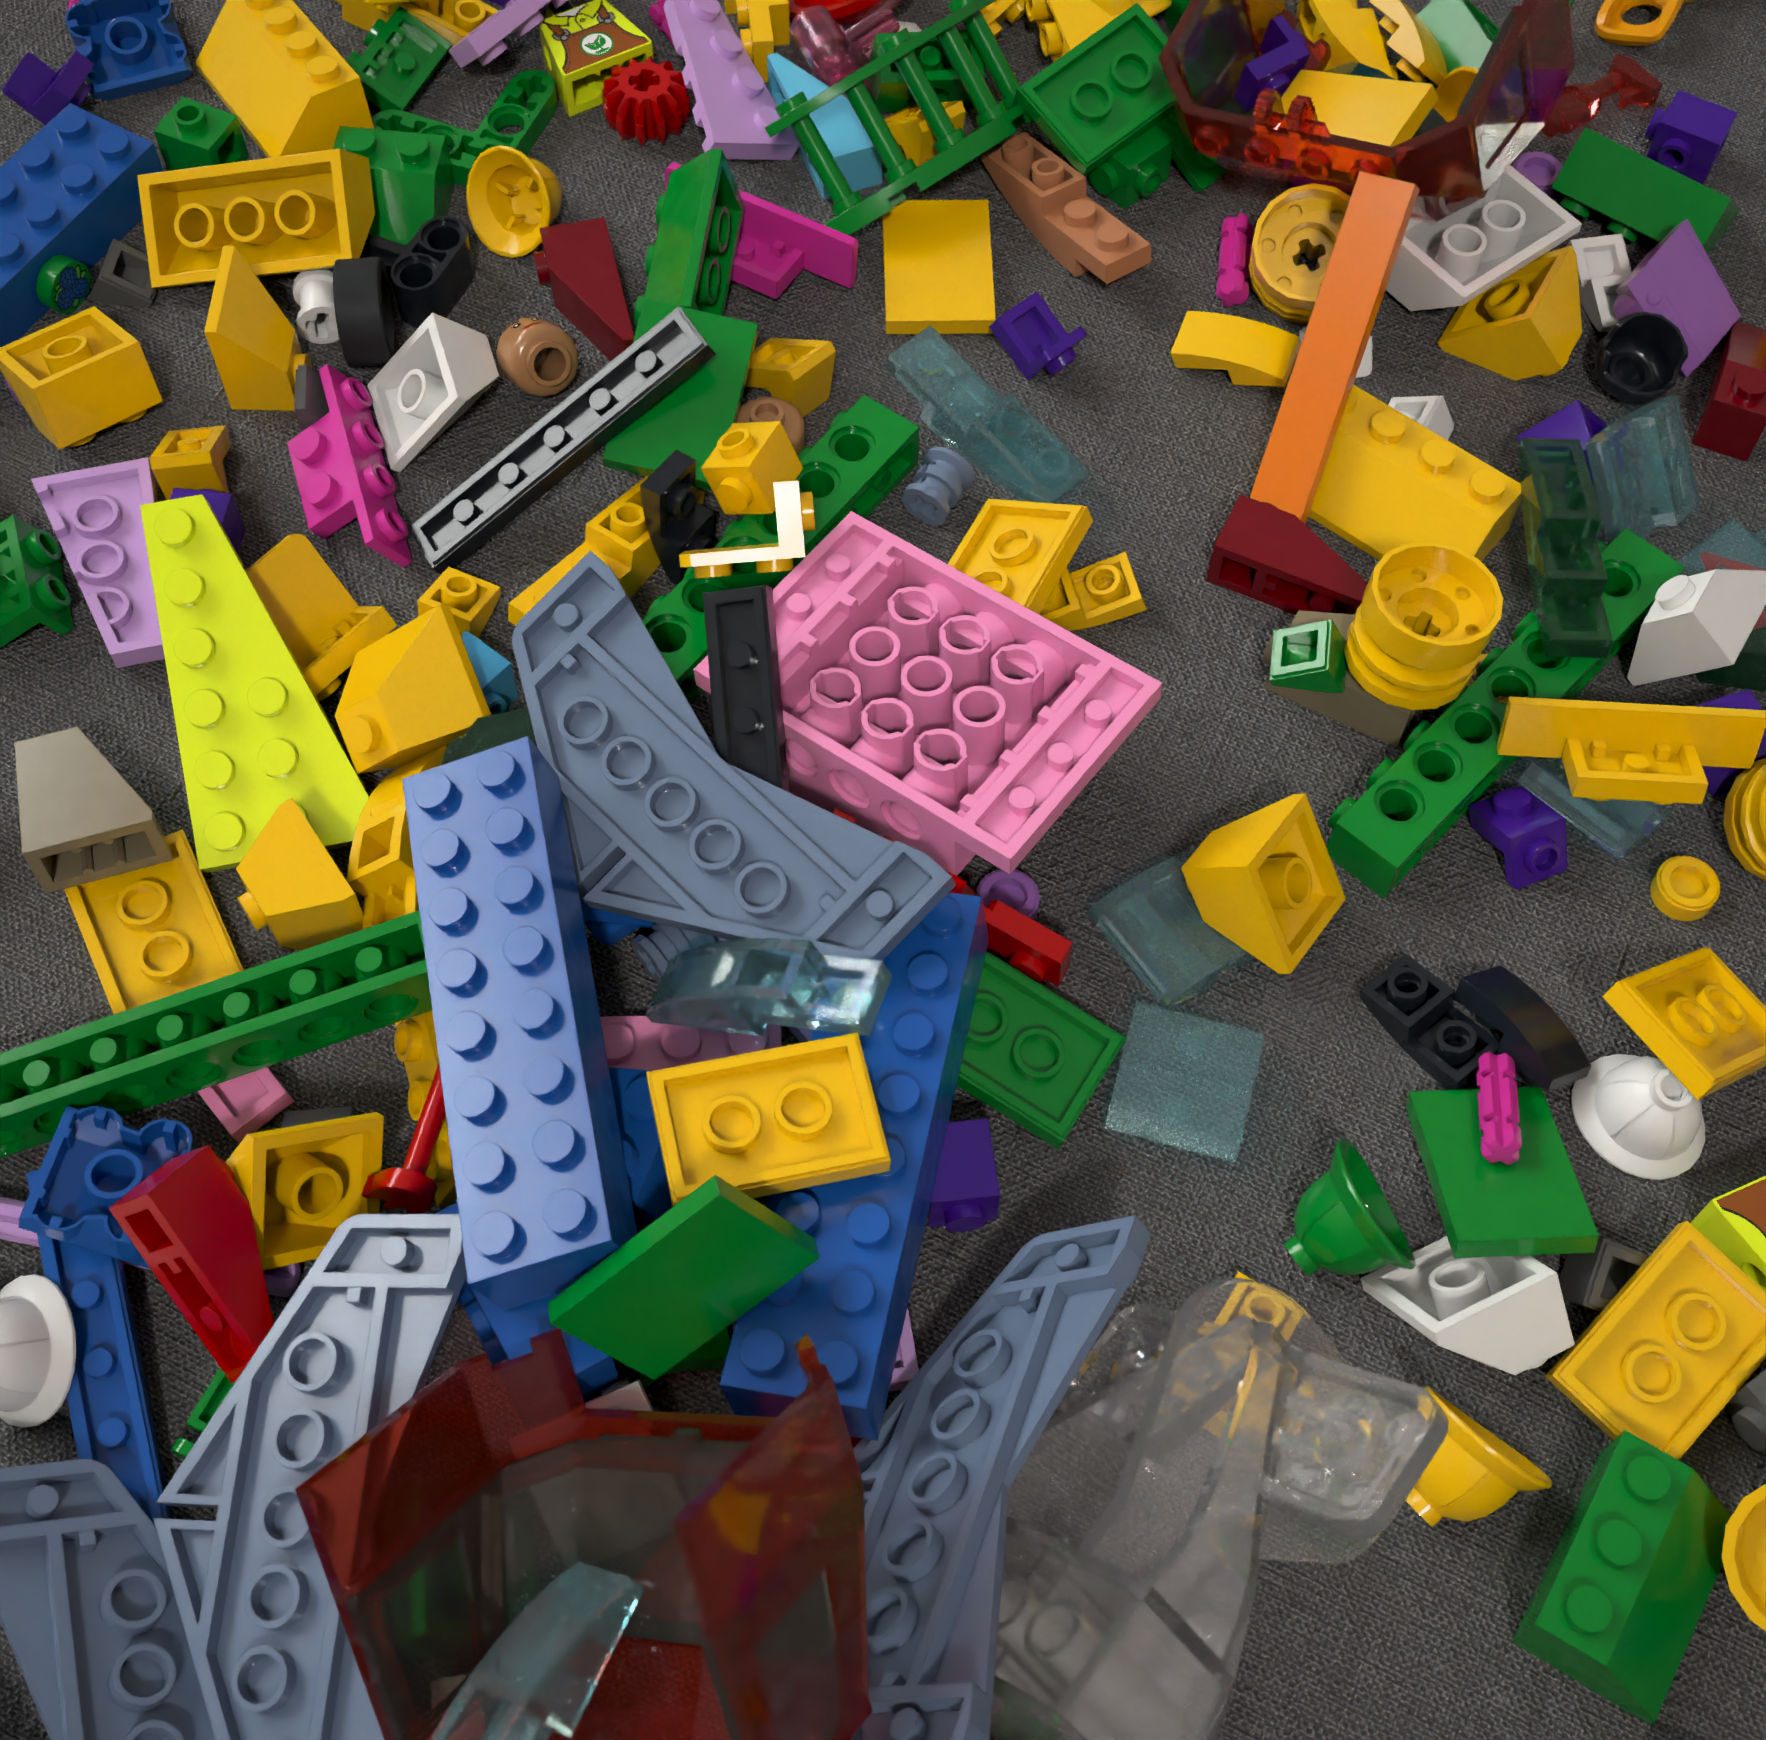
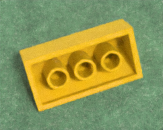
[195,0,374,158]
[137,148,375,289]
[1255,384,1526,562]

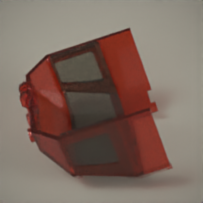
[1158,0,1574,222]
[295,1328,873,1740]

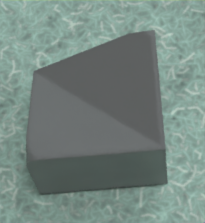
[1559,1237,1650,1312]

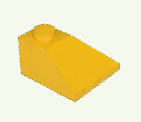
[204,245,312,411]
[1438,246,1582,381]
[335,604,493,774]
[1181,793,1346,974]
[236,798,364,950]
[225,1112,384,1270]

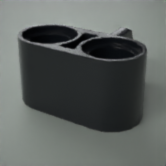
[360,216,475,328]

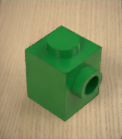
[154,97,249,171]
[1087,125,1175,209]

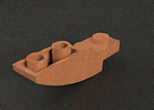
[982,132,1151,284]

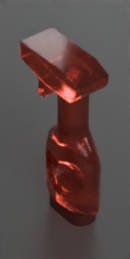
[1529,54,1663,138]

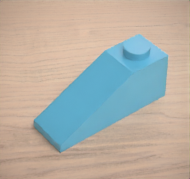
[767,53,882,200]

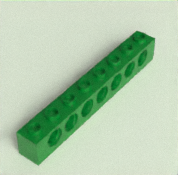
[642,395,919,704]
[1326,528,1685,899]
[0,910,432,1159]

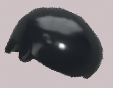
[1594,311,1688,405]

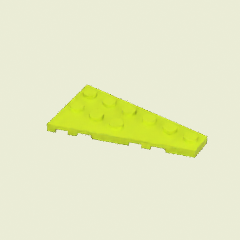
[140,494,370,873]

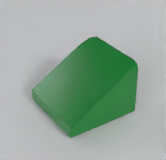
[1269,619,1347,694]

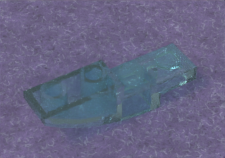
[886,325,1090,504]
[646,938,893,1036]
[430,1561,644,1740]

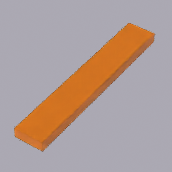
[1250,171,1420,524]

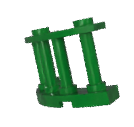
[765,0,1033,235]

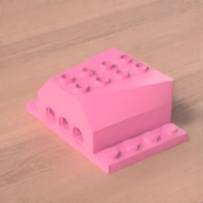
[694,511,1162,876]

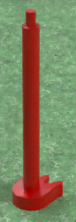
[361,1063,446,1214]

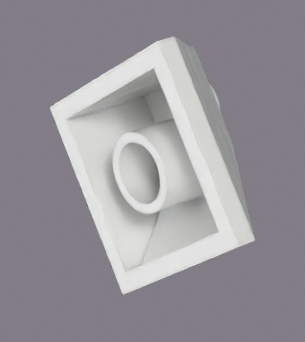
[367,312,499,472]
[1627,569,1766,686]
[1360,1236,1575,1375]

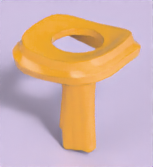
[1595,0,1684,46]

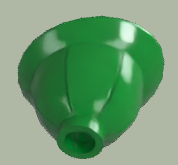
[1284,1139,1416,1276]

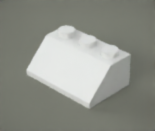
[1386,160,1582,311]

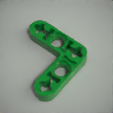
[372,70,558,187]

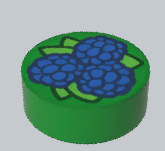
[36,254,91,314]

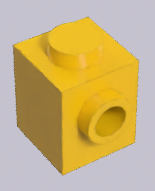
[701,421,803,515]

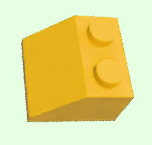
[0,306,163,450]

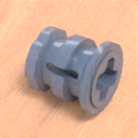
[901,446,976,526]
[631,923,719,987]

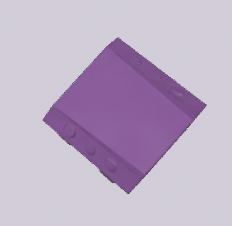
[1614,219,1741,378]

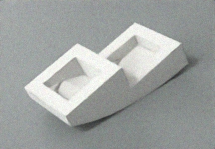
[1566,234,1632,333]

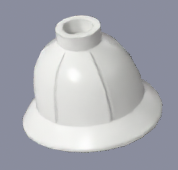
[1571,1054,1705,1180]
[0,1274,76,1428]

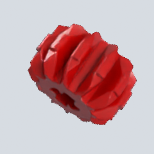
[602,56,691,146]

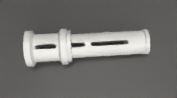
[292,268,339,344]

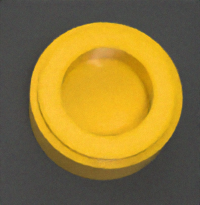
[1650,856,1720,921]

